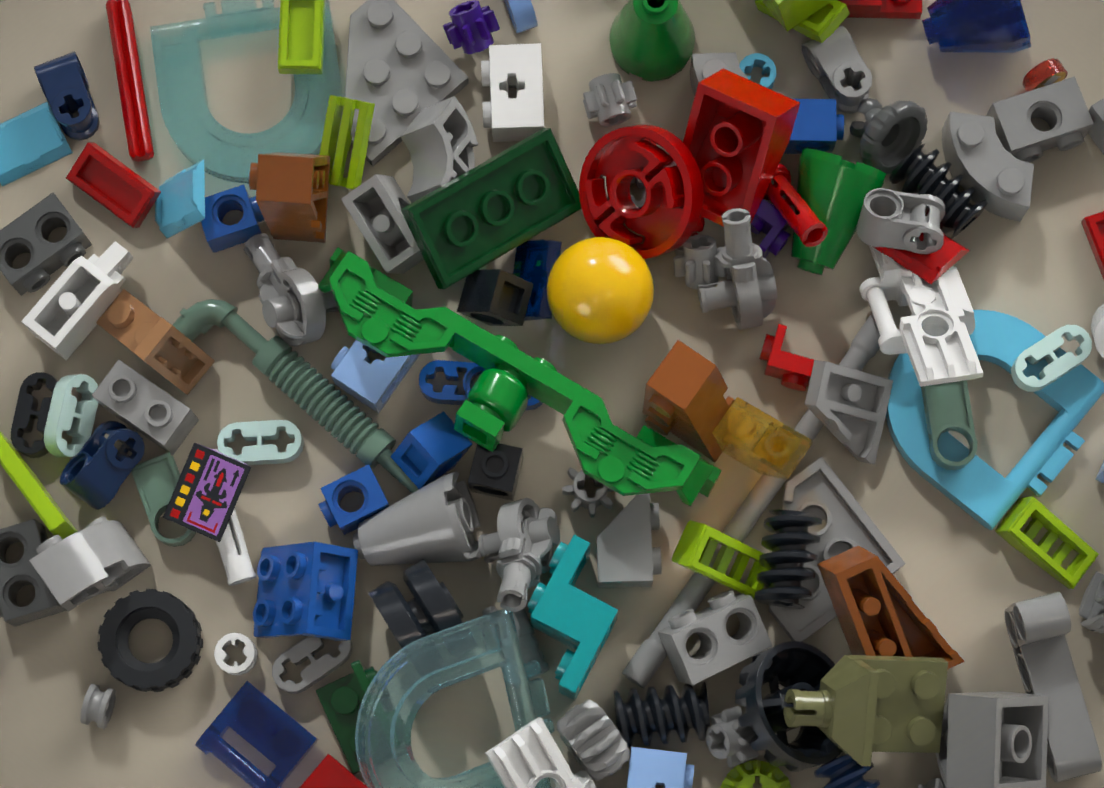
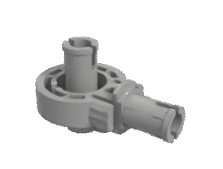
[697,208,777,330]
[244,233,339,346]
[478,498,560,612]

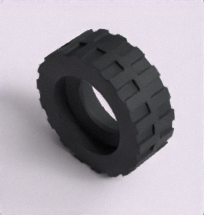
[97,589,203,692]

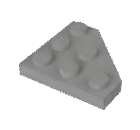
[345,0,469,166]
[769,456,905,642]

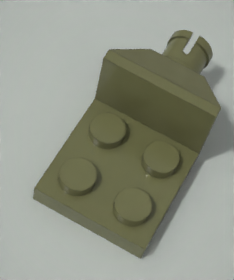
[784,655,948,766]

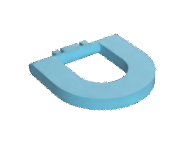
[886,310,1104,530]

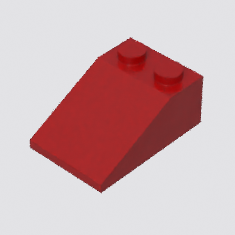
[683,68,800,227]

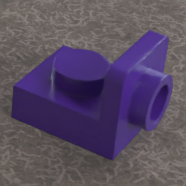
[750,199,791,258]

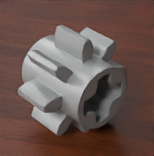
[583,73,637,127]
[673,235,726,289]
[562,468,614,518]
[706,706,759,767]

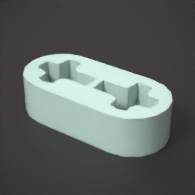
[1011,325,1092,392]
[44,374,98,457]
[217,420,304,465]

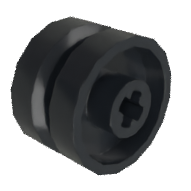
[368,559,475,679]

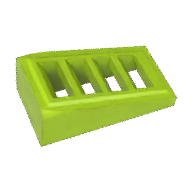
[995,496,1099,589]
[672,520,769,600]

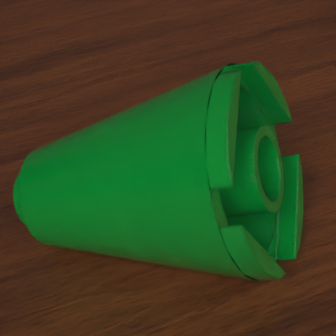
[609,0,695,82]
[791,148,886,275]

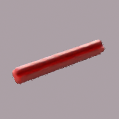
[106,0,154,162]

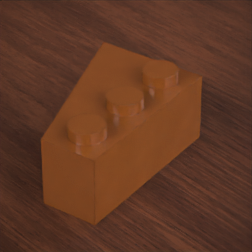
[249,152,330,243]
[642,340,745,462]

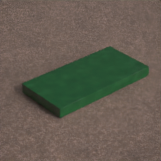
[400,128,581,290]

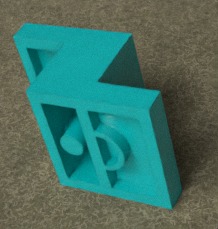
[527,535,618,701]

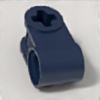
[34,51,100,141]
[60,421,145,510]

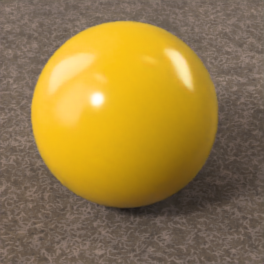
[547,237,654,344]

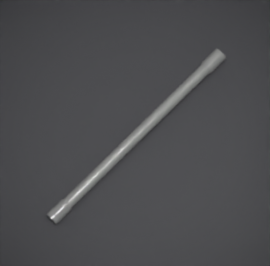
[622,313,880,689]

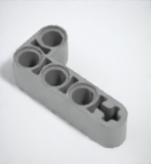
[1004,592,1102,783]

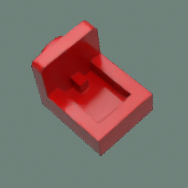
[759,324,814,391]

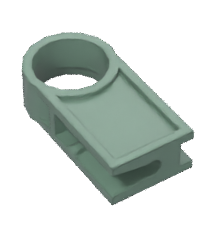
[921,380,978,470]
[131,452,196,547]

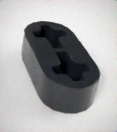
[11,372,58,458]

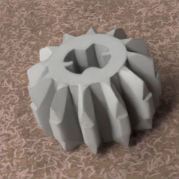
[557,700,630,781]

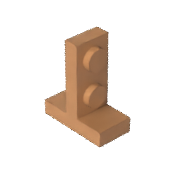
[96,289,215,395]

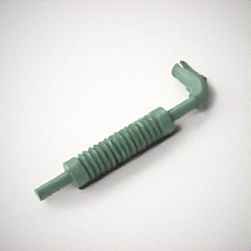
[173,299,419,493]

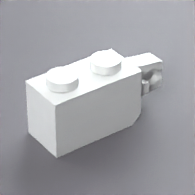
[21,241,133,360]

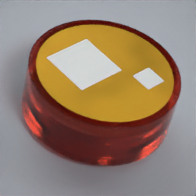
[1022,58,1068,92]

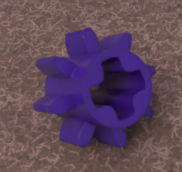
[443,0,500,54]

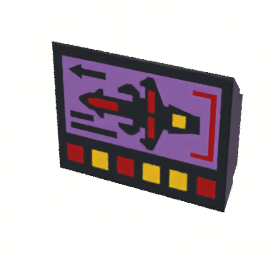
[163,443,251,542]

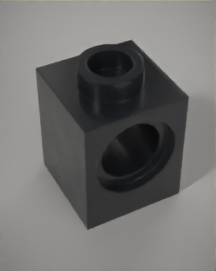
[457,269,534,326]
[468,443,523,501]

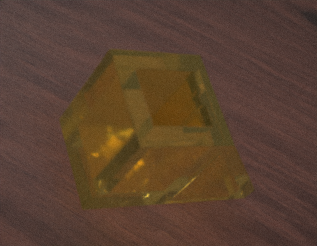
[712,397,813,480]

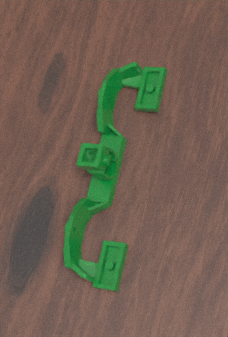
[318,247,722,507]

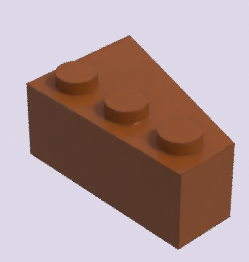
[817,546,965,670]

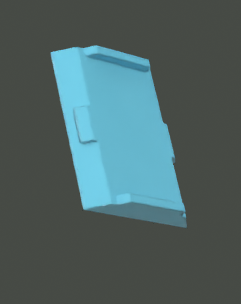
[0,101,73,187]
[155,159,205,238]

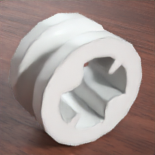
[214,633,258,675]

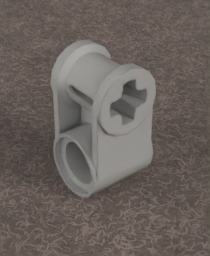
[802,25,872,114]
[856,188,945,254]

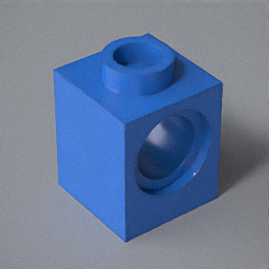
[784,99,844,154]
[200,184,265,253]
[391,411,473,489]
[318,464,390,535]

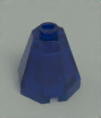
[922,0,1031,53]

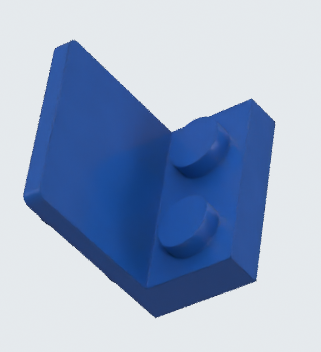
[253,542,358,641]

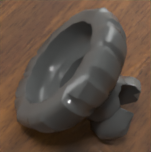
[849,98,928,176]

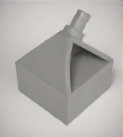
[936,691,1049,788]

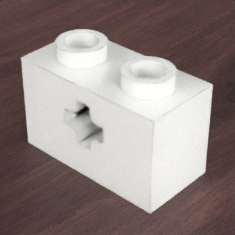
[481,43,544,142]

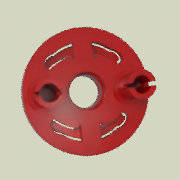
[579,125,705,259]

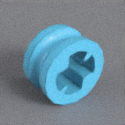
[739,53,777,89]

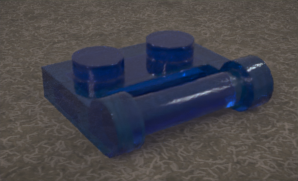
[195,681,318,788]

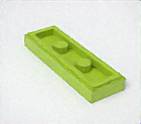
[0,431,78,539]

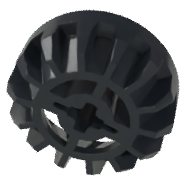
[735,641,843,772]

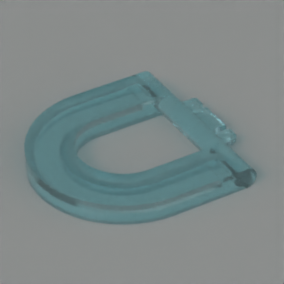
[150,0,343,184]
[355,609,555,788]

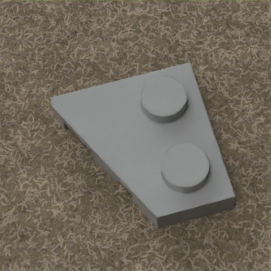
[805,360,893,464]

